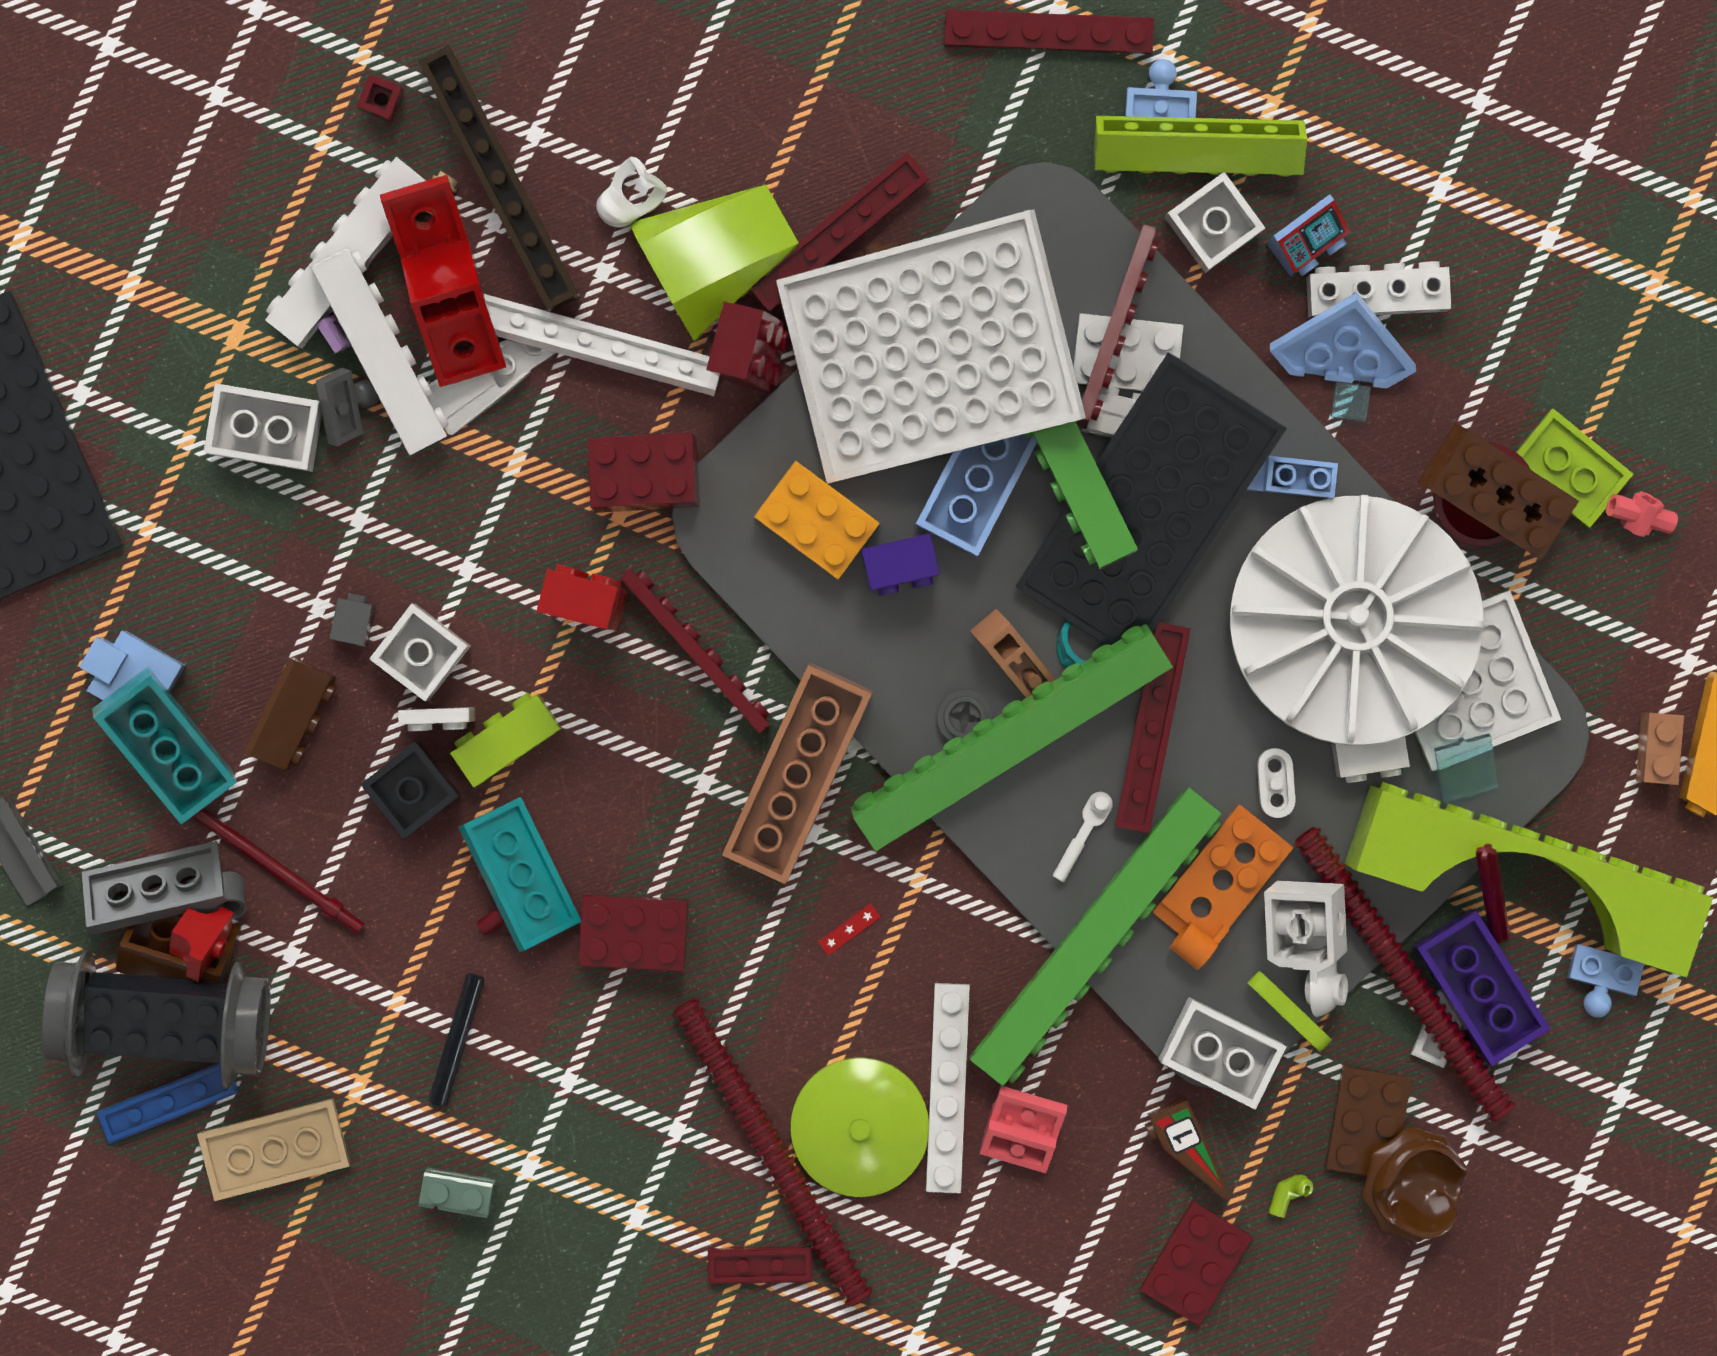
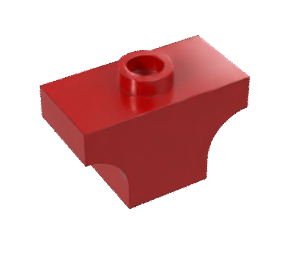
[169,907,234,982]

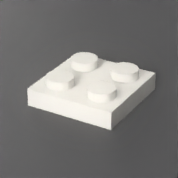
[398,707,475,731]

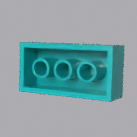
[92,667,237,825]

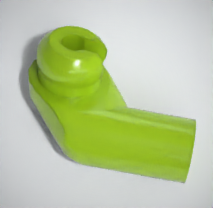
[1268,1175,1313,1218]

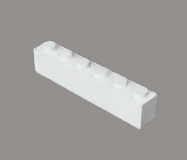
[265,157,426,348]
[310,248,449,455]

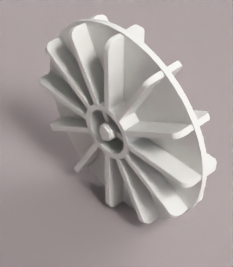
[1230,495,1484,746]

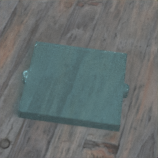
[1434,733,1498,802]

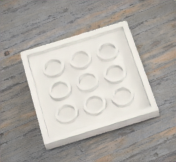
[1415,590,1561,771]

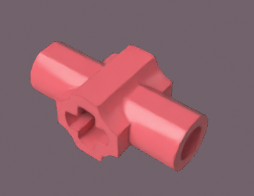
[1606,491,1678,537]

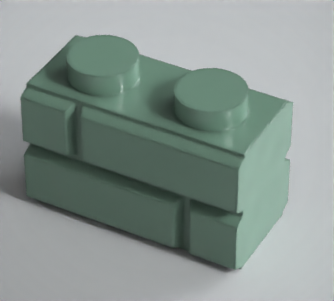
[418,1167,496,1218]

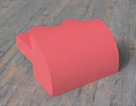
[980,1086,1068,1173]

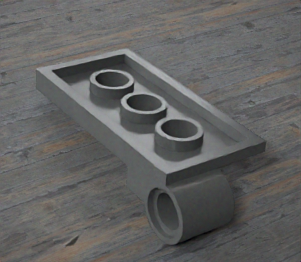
[82,841,247,935]

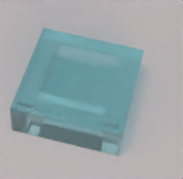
[1330,382,1371,422]

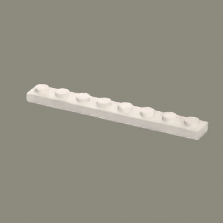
[484,294,719,396]

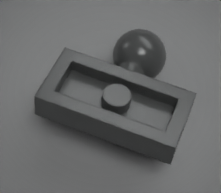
[316,368,379,447]

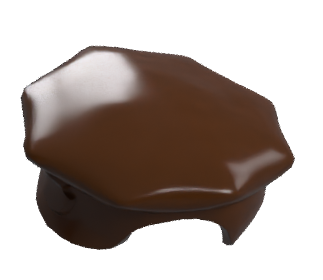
[1362,1127,1468,1242]

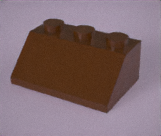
[243,658,337,770]
[116,914,242,982]

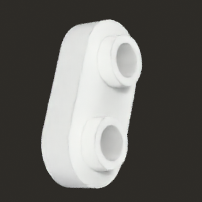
[1257,748,1295,818]

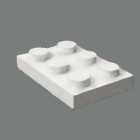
[1073,313,1184,391]

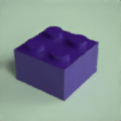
[861,533,940,596]

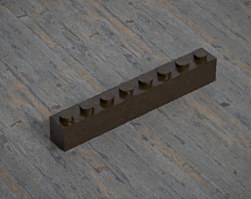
[418,45,581,313]

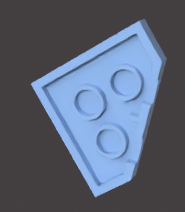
[1270,292,1416,389]

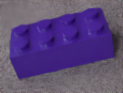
[1412,909,1551,1066]

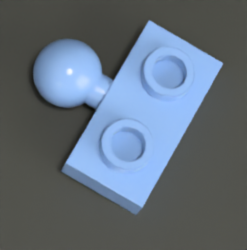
[1125,59,1197,118]
[1567,944,1644,1018]

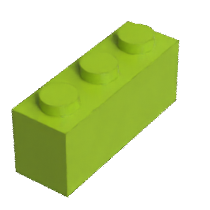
[450,693,563,788]

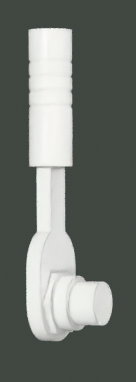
[1052,792,1112,883]

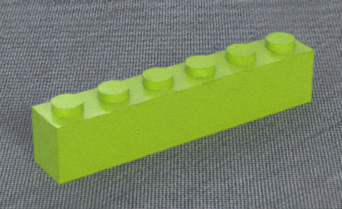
[1094,116,1307,177]

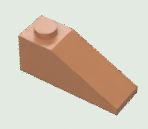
[970,609,1056,698]

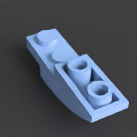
[1246,456,1338,498]

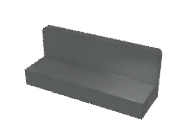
[0,796,64,905]

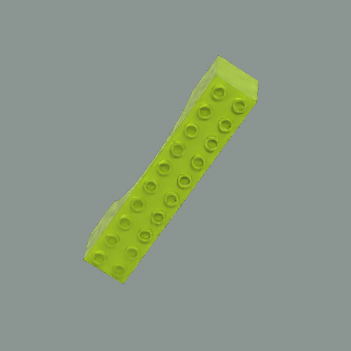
[1345,782,1713,978]

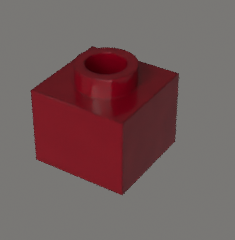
[357,74,405,123]

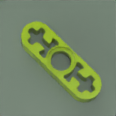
[1247,971,1332,1052]

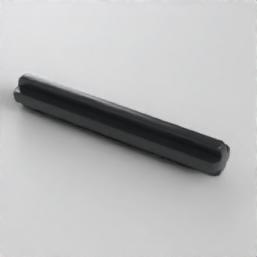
[428,973,484,1107]

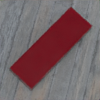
[708,1246,812,1284]

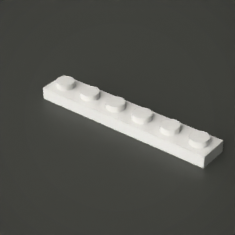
[926,983,970,1193]

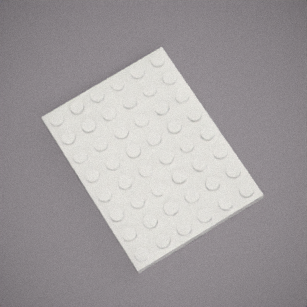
[776,209,1086,484]

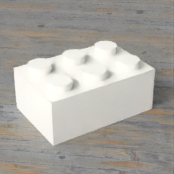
[204,383,322,472]
[1158,997,1286,1110]

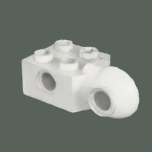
[1264,881,1348,1017]

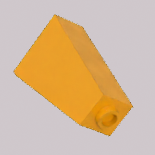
[1679,672,1717,818]

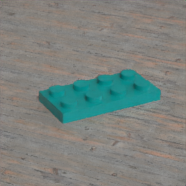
[458,797,581,952]

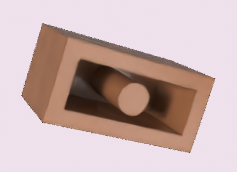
[1636,712,1684,785]

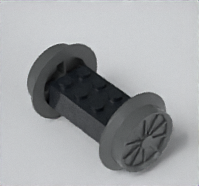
[42,950,271,1088]

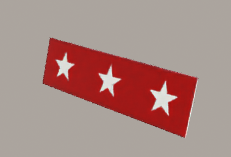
[818,903,881,956]

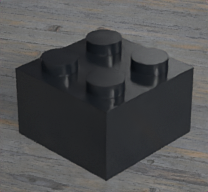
[360,741,462,840]

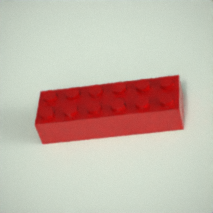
[536,564,629,631]

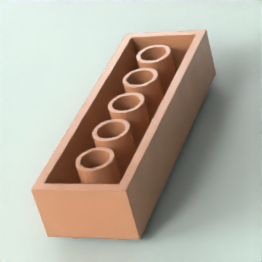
[722,662,874,884]

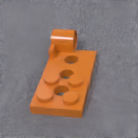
[1152,804,1294,970]

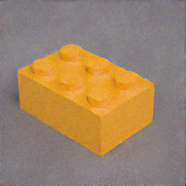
[754,461,880,580]

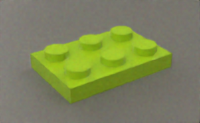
[1516,409,1633,528]

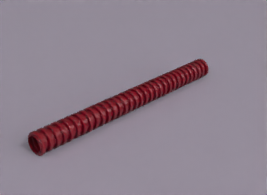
[1294,827,1515,1122]
[672,998,873,1307]

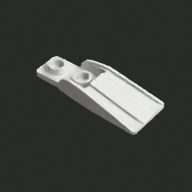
[427,339,556,435]

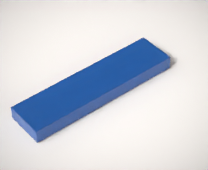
[96,1063,240,1144]

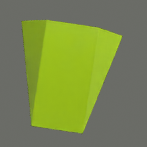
[630,184,800,342]

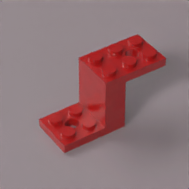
[380,175,507,387]

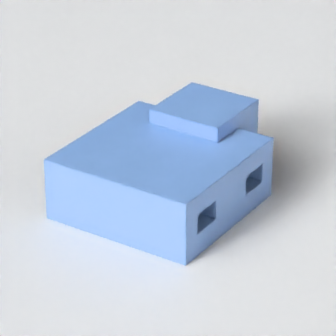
[79,631,186,700]

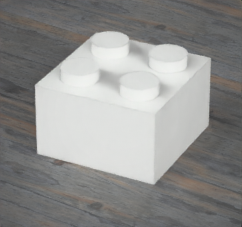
[1164,172,1265,273]
[370,603,471,701]

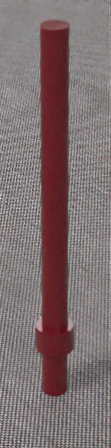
[192,808,365,935]

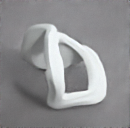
[596,157,667,227]

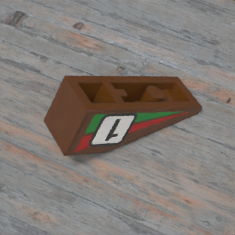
[1144,1096,1230,1198]

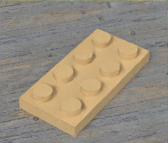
[197,1098,351,1201]

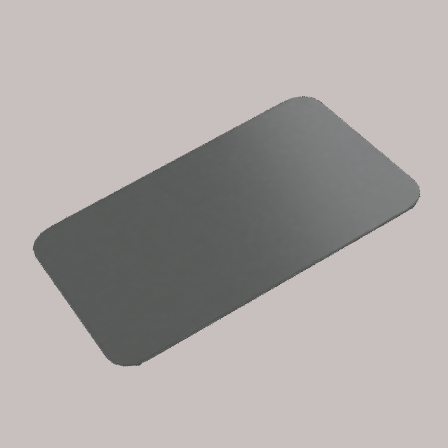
[672,162,1589,1089]

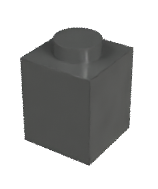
[329,593,376,646]

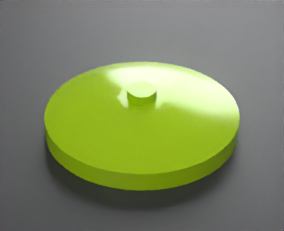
[791,1057,929,1197]

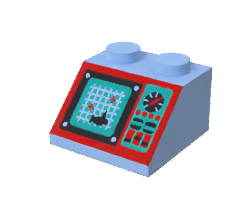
[1266,195,1350,276]

